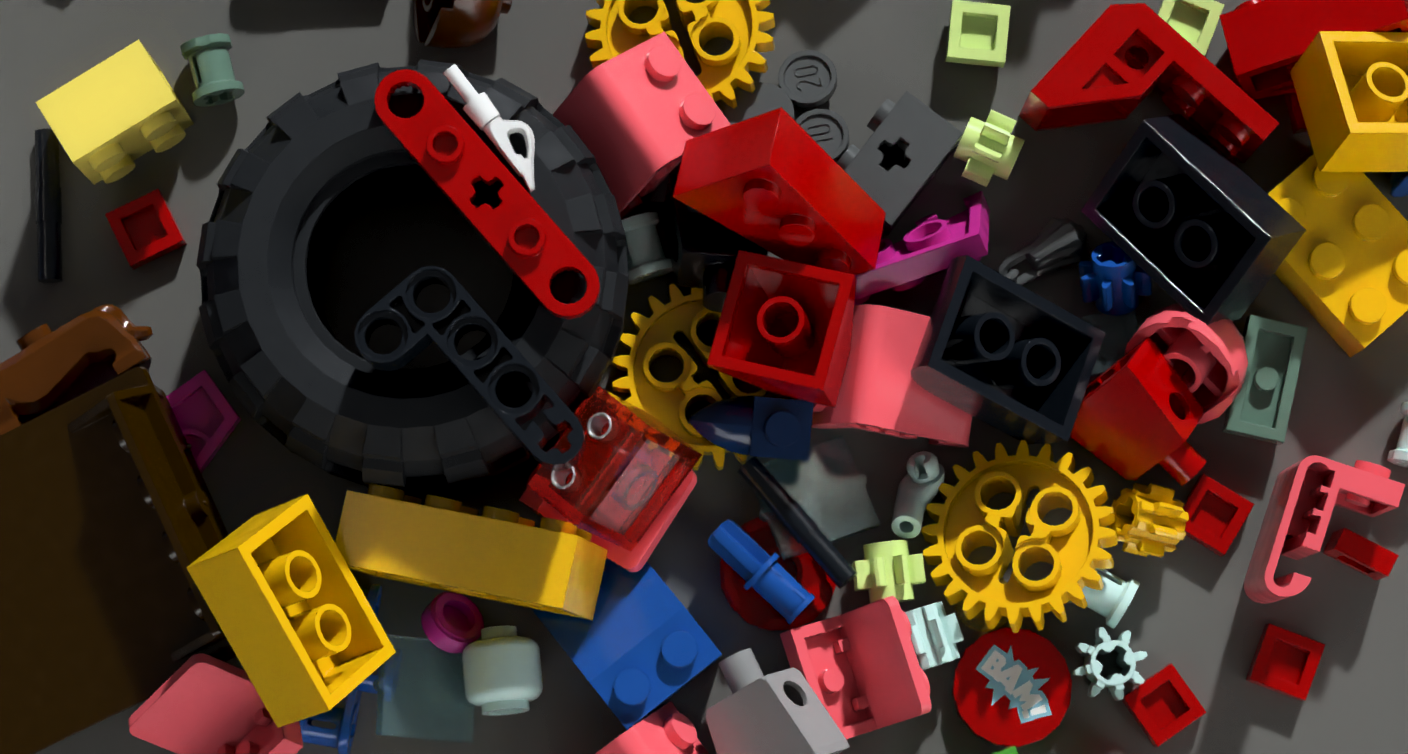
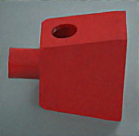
[1070,337,1207,486]

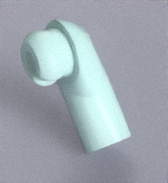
[891,451,945,539]

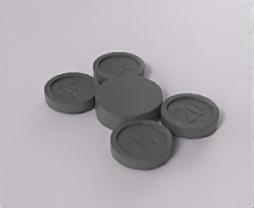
[694,50,849,162]

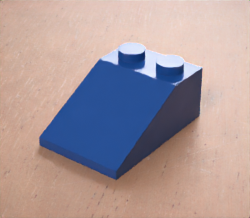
[531,558,722,730]

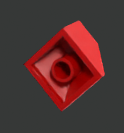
[707,250,856,408]

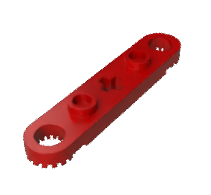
[374,69,600,320]

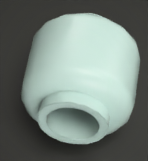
[462,625,543,716]

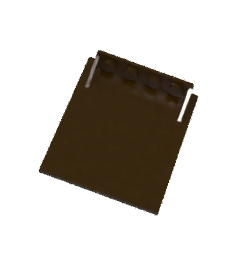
[0,367,237,754]

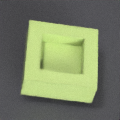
[945,0,1011,68]
[1157,0,1225,56]

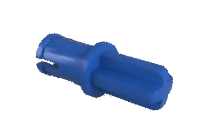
[707,519,815,625]

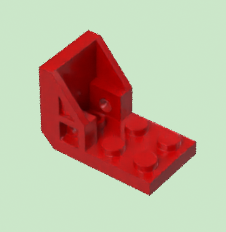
[1019,3,1280,164]

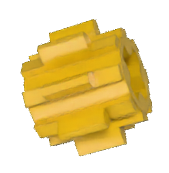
[1109,483,1189,558]

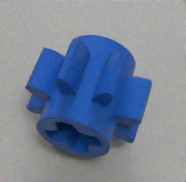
[1079,242,1152,315]

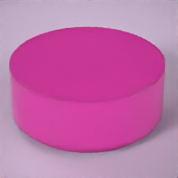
[421,592,484,654]

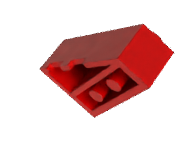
[1219,0,1408,100]
[673,107,886,275]

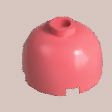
[1124,303,1248,424]

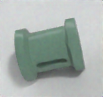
[180,33,245,107]

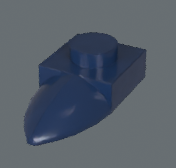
[689,396,814,461]

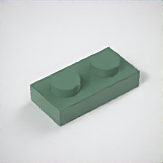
[1222,315,1308,445]

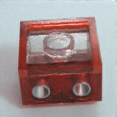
[527,386,702,552]

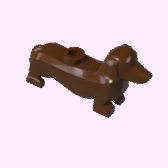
[0,304,153,436]

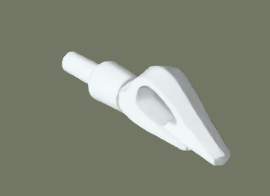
[443,64,535,193]

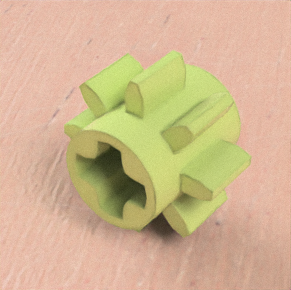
[953,109,1025,187]
[852,540,926,603]

